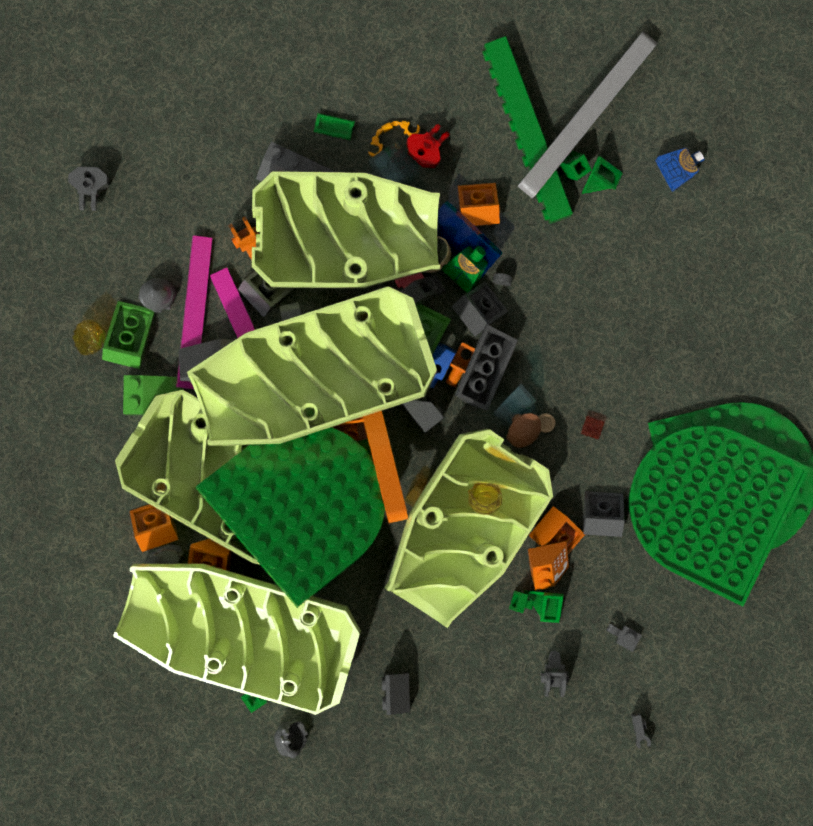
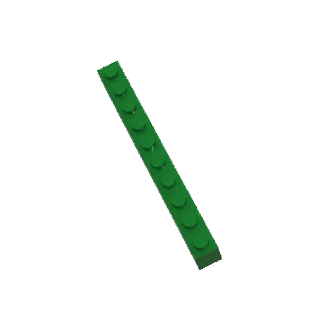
[482,36,573,224]

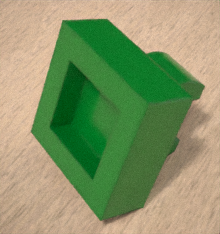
[509,590,534,613]
[241,694,268,713]

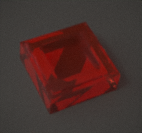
[580,416,605,440]

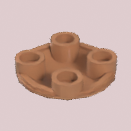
[506,413,541,448]

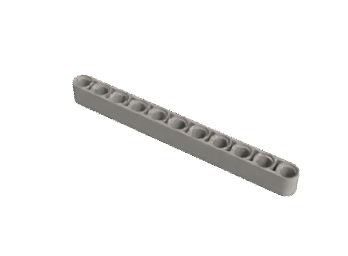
[517,31,658,199]

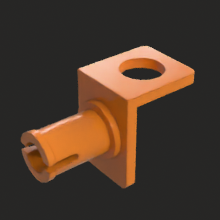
[446,342,475,387]

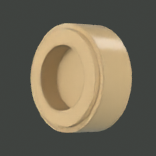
[539,413,555,433]

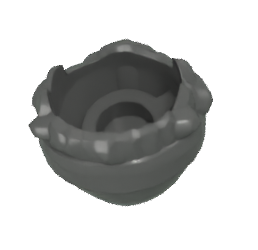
[138,278,176,313]
[274,719,308,758]

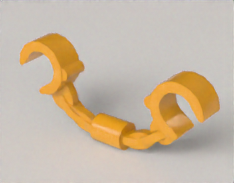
[368,121,420,157]

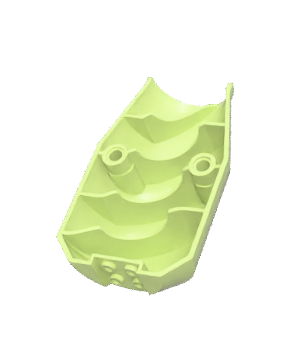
[252,171,440,288]
[384,429,553,628]

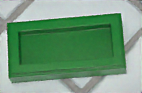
[313,113,355,141]

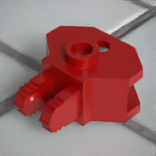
[407,124,450,168]

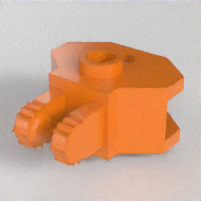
[228,217,259,260]

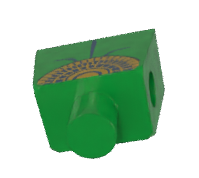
[441,246,488,293]

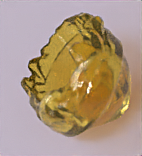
[72,319,106,355]
[468,483,502,515]

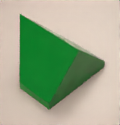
[581,156,623,194]
[524,590,563,623]

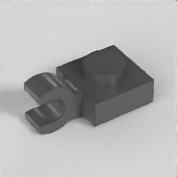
[606,624,642,652]
[631,713,651,748]

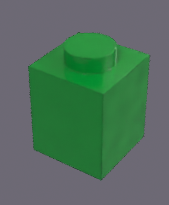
[560,151,592,181]

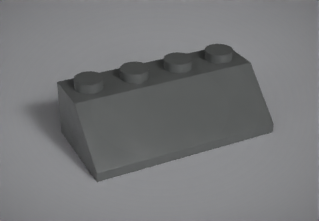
[256,141,335,182]
[455,325,518,411]

